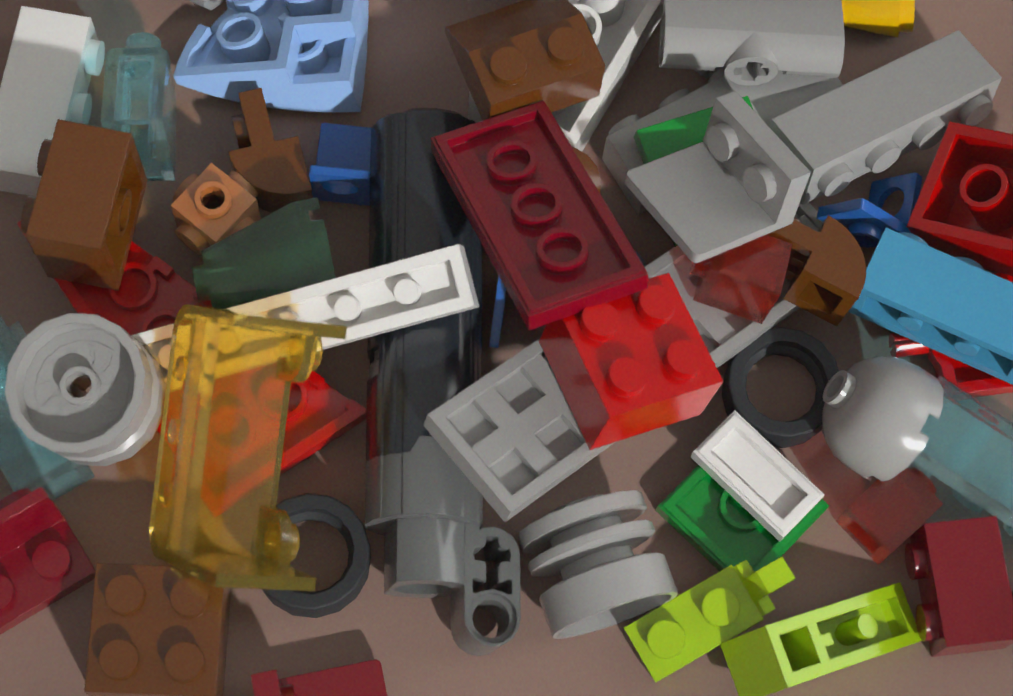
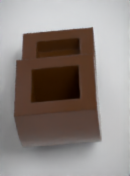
[228,88,315,215]
[738,215,866,327]

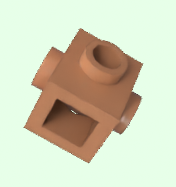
[171,162,262,267]

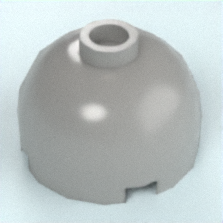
[822,355,944,482]

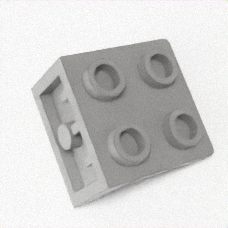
[624,91,811,263]

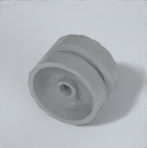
[5,313,167,466]

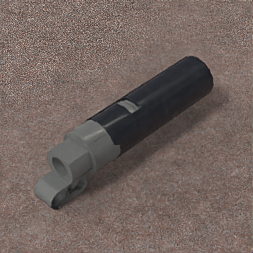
[365,108,521,656]

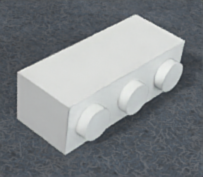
[0,6,105,197]

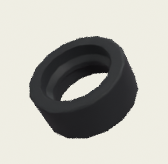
[721,327,839,449]
[250,493,371,618]

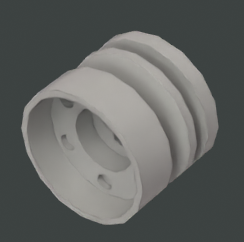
[518,490,678,639]

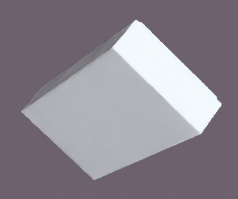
[691,410,824,542]

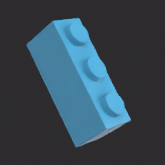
[848,228,1013,385]

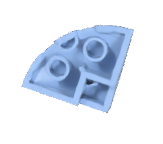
[173,0,369,113]

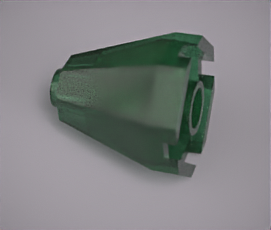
[191,197,336,312]

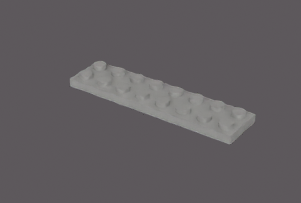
[423,202,823,522]

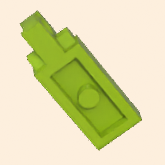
[624,556,795,683]

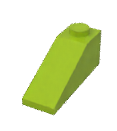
[721,582,922,696]

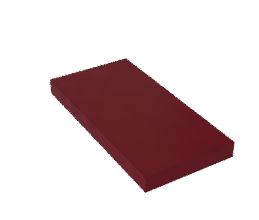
[431,100,648,330]

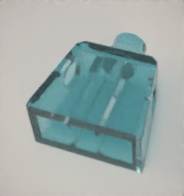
[101,32,176,181]

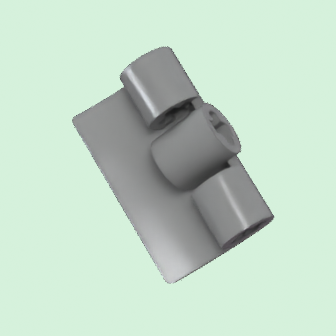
[659,0,845,86]

